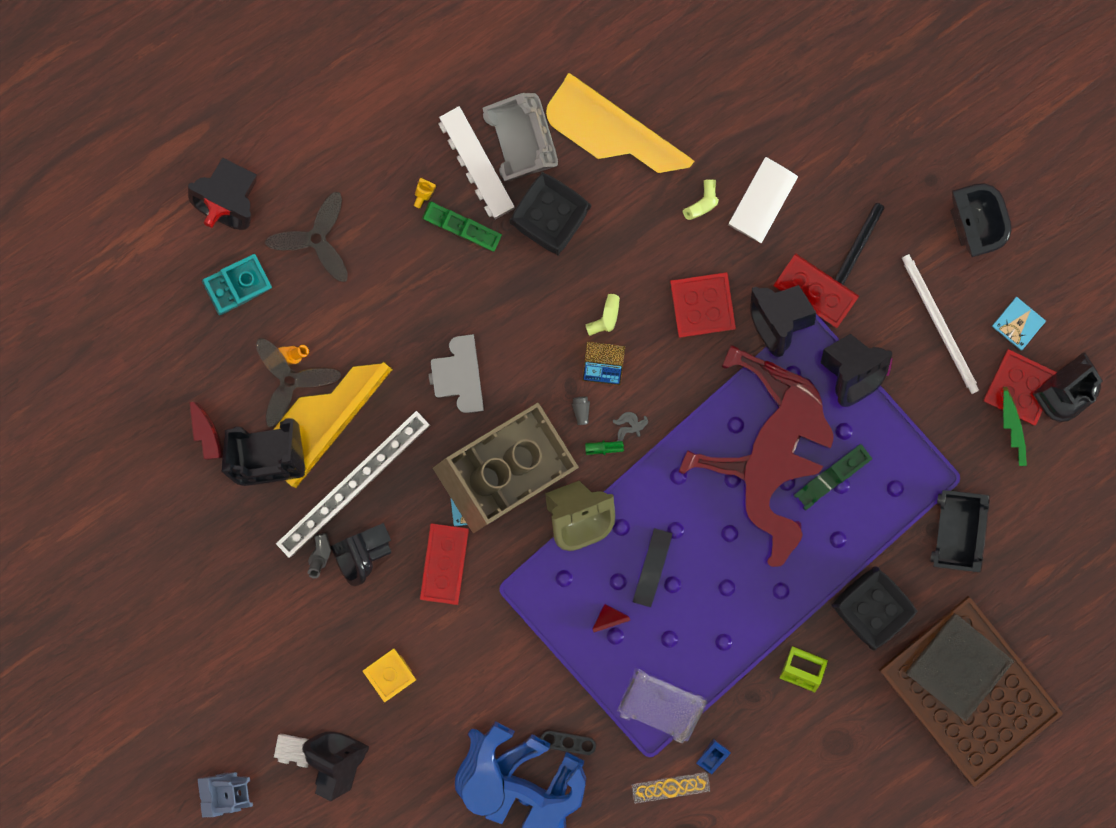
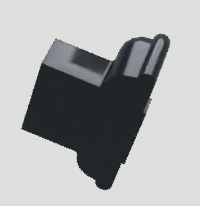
[950,183,1012,257]
[750,285,816,357]
[821,334,893,407]
[1033,353,1103,422]
[331,523,391,586]
[302,732,369,801]

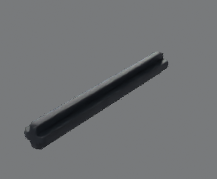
[835,203,884,285]

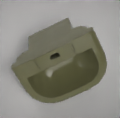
[545,481,615,551]

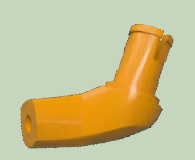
[264,345,309,370]

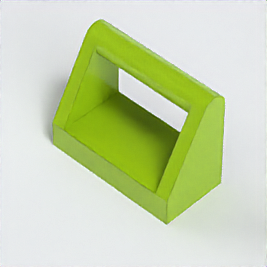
[780,646,828,692]

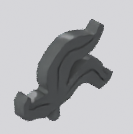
[613,412,648,441]

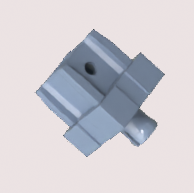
[198,772,253,817]

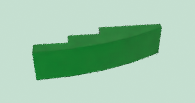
[422,202,502,252]
[1003,387,1027,466]

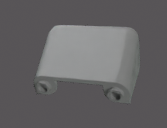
[483,93,558,181]

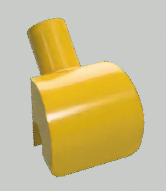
[414,178,436,208]

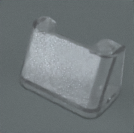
[617,667,708,744]

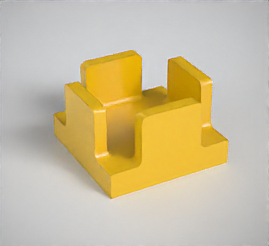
[363,648,417,702]

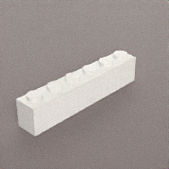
[438,106,515,219]

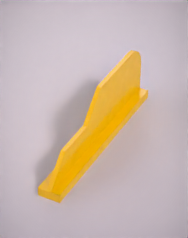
[546,73,695,173]
[273,362,393,488]

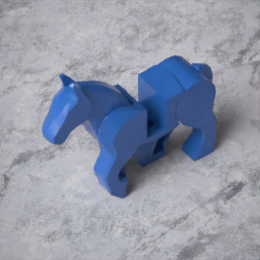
[455,721,586,828]

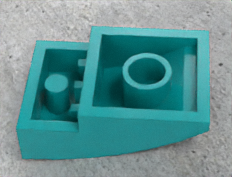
[202,254,272,316]

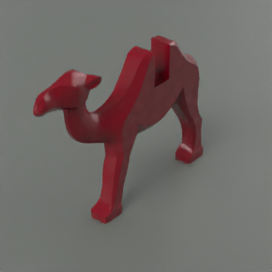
[678,345,833,567]

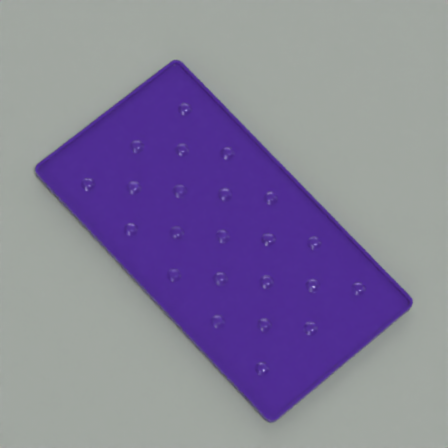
[499,314,960,757]

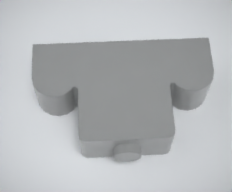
[429,334,484,413]

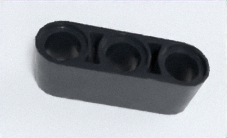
[541,730,596,755]

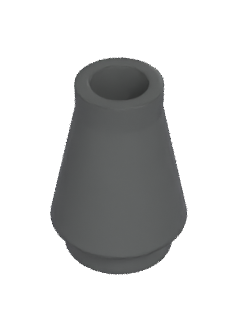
[571,396,590,425]

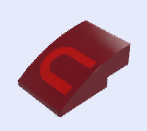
[190,402,223,460]

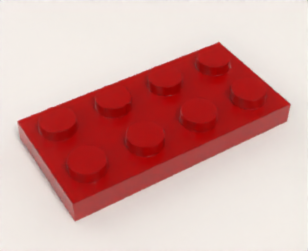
[773,253,859,328]
[420,523,469,605]

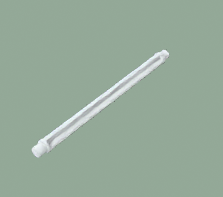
[902,254,979,394]

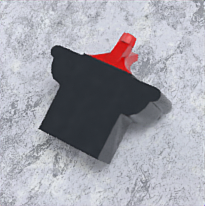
[188,157,257,230]

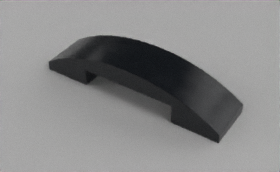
[632,528,672,607]

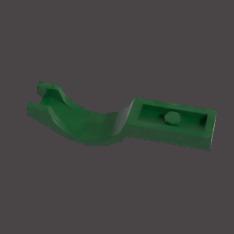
[793,444,872,511]

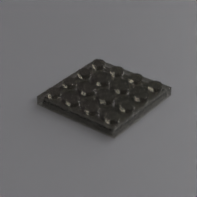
[906,613,1015,722]

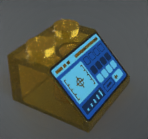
[582,342,625,385]

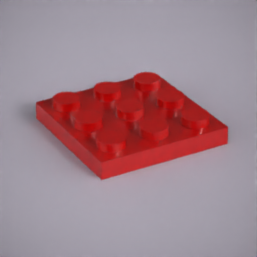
[670,272,736,338]
[983,349,1057,426]

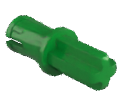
[585,440,624,455]

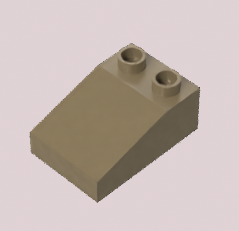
[433,403,579,533]

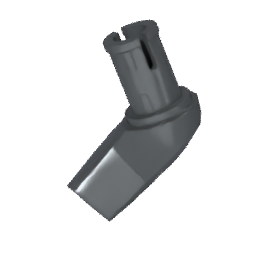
[308,533,331,578]

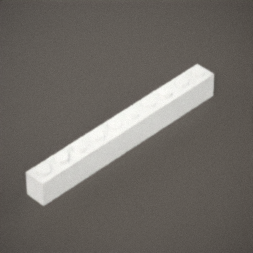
[276,411,431,558]

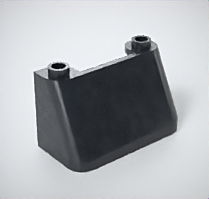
[221,418,305,486]
[930,490,990,572]

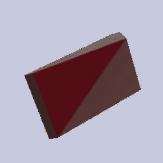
[592,604,631,632]

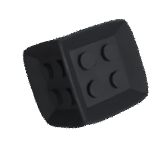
[509,172,591,256]
[831,566,918,651]

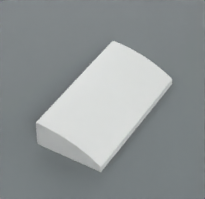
[728,157,798,243]

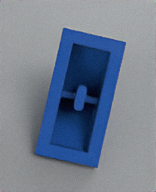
[696,739,731,774]

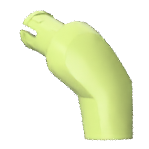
[683,180,719,220]
[586,294,620,336]

